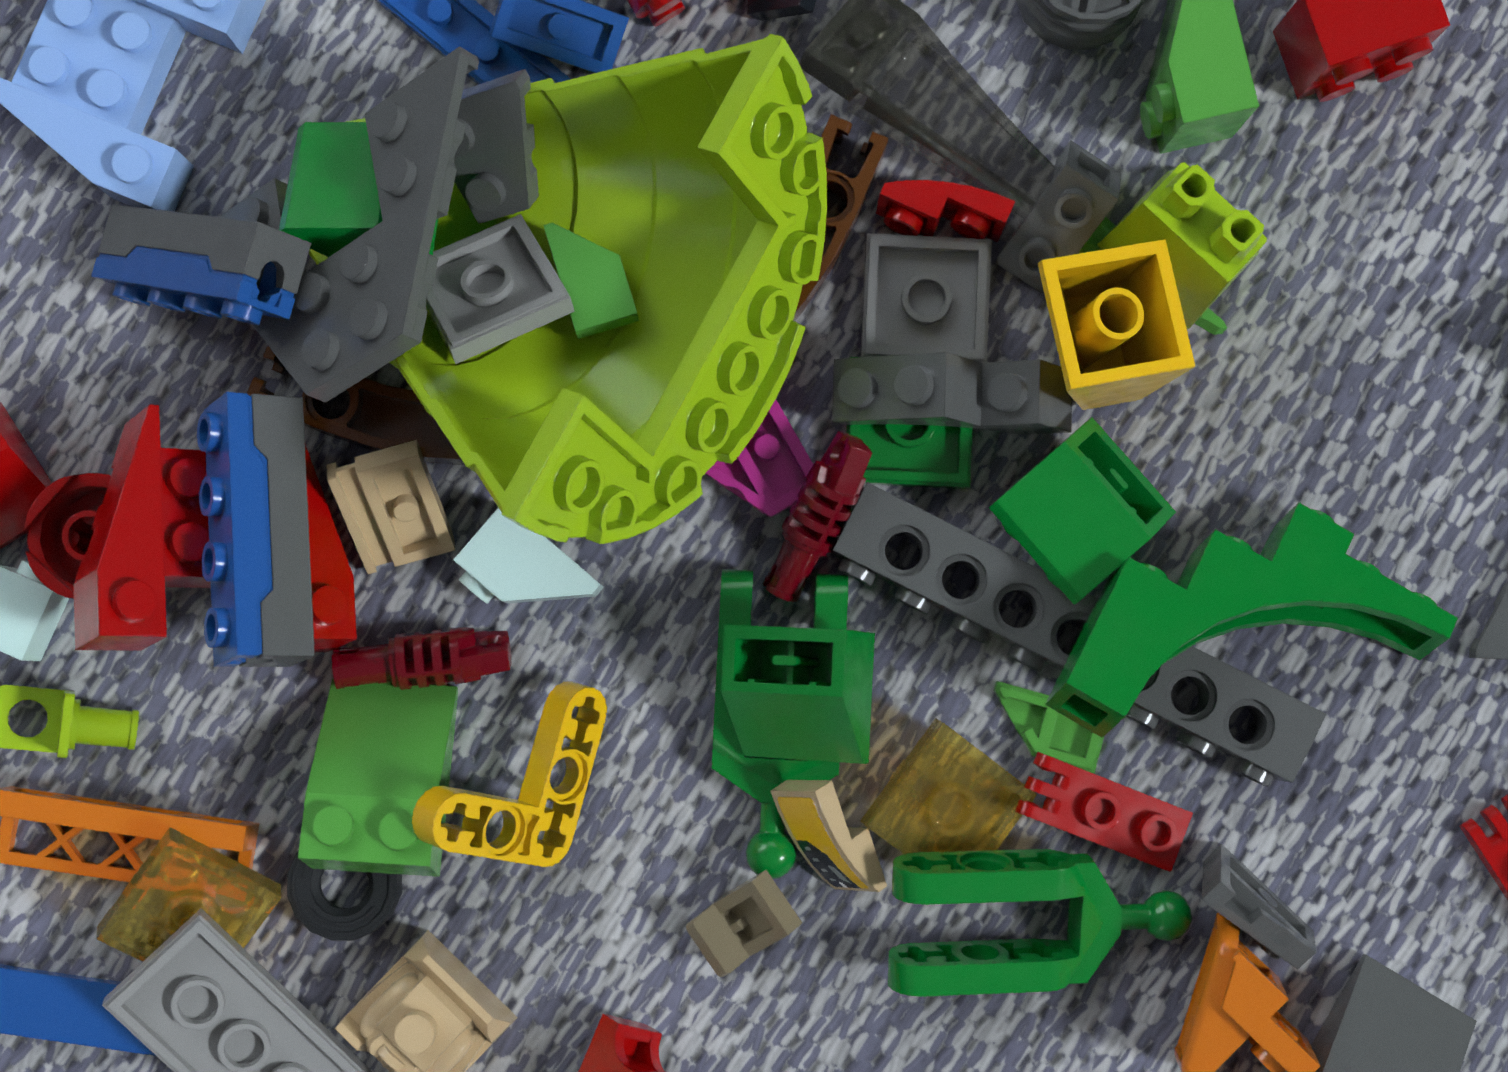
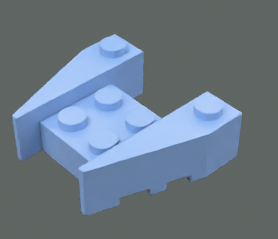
[0,0,266,212]

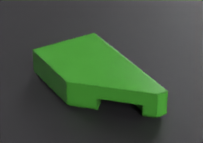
[543,223,639,339]
[994,681,1104,773]

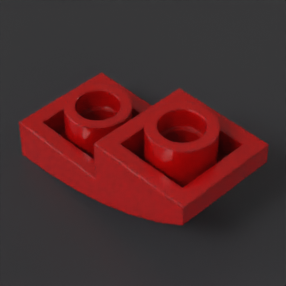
[876,180,1015,243]

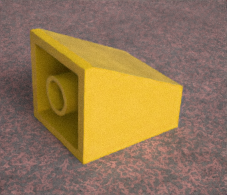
[1037,239,1196,410]

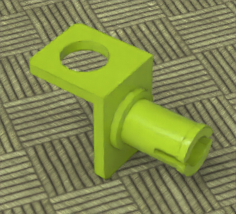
[0,684,139,758]

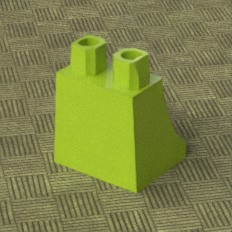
[1097,162,1267,329]

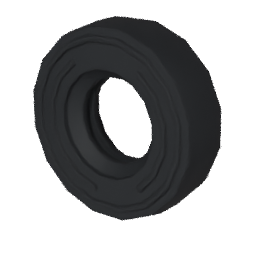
[287,850,402,941]

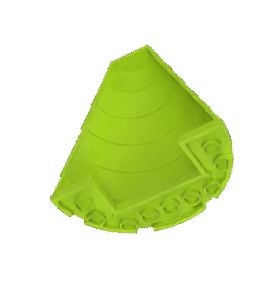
[309,34,827,544]

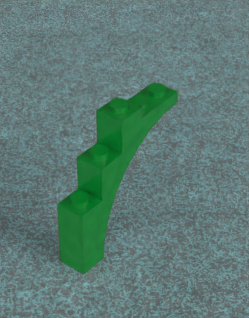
[1045,502,1458,738]

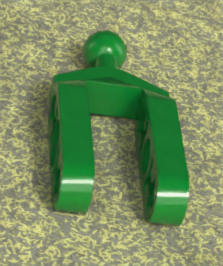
[712,569,848,879]
[887,849,1193,997]

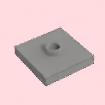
[426,214,575,364]
[860,233,992,363]

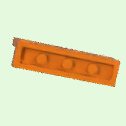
[0,786,260,899]

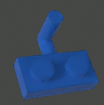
[489,0,629,73]

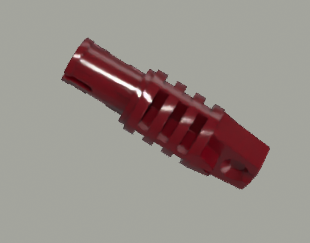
[762,431,872,602]
[332,627,512,690]

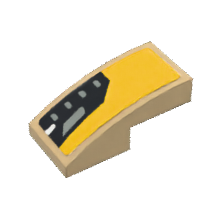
[770,780,887,892]

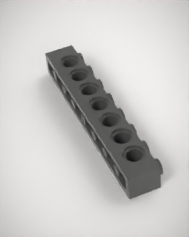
[831,482,1326,787]

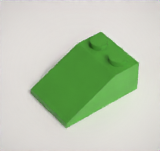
[1140,0,1259,154]
[298,679,458,877]

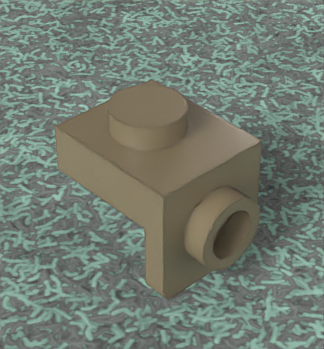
[686,870,802,977]

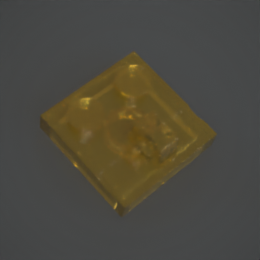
[860,718,1037,854]
[96,827,282,962]

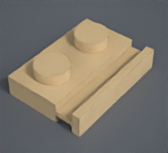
[326,440,455,574]

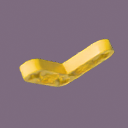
[412,681,607,867]

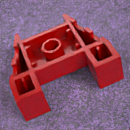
[73,404,357,653]

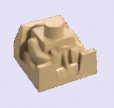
[335,930,518,1072]

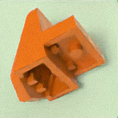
[1174,913,1320,1072]

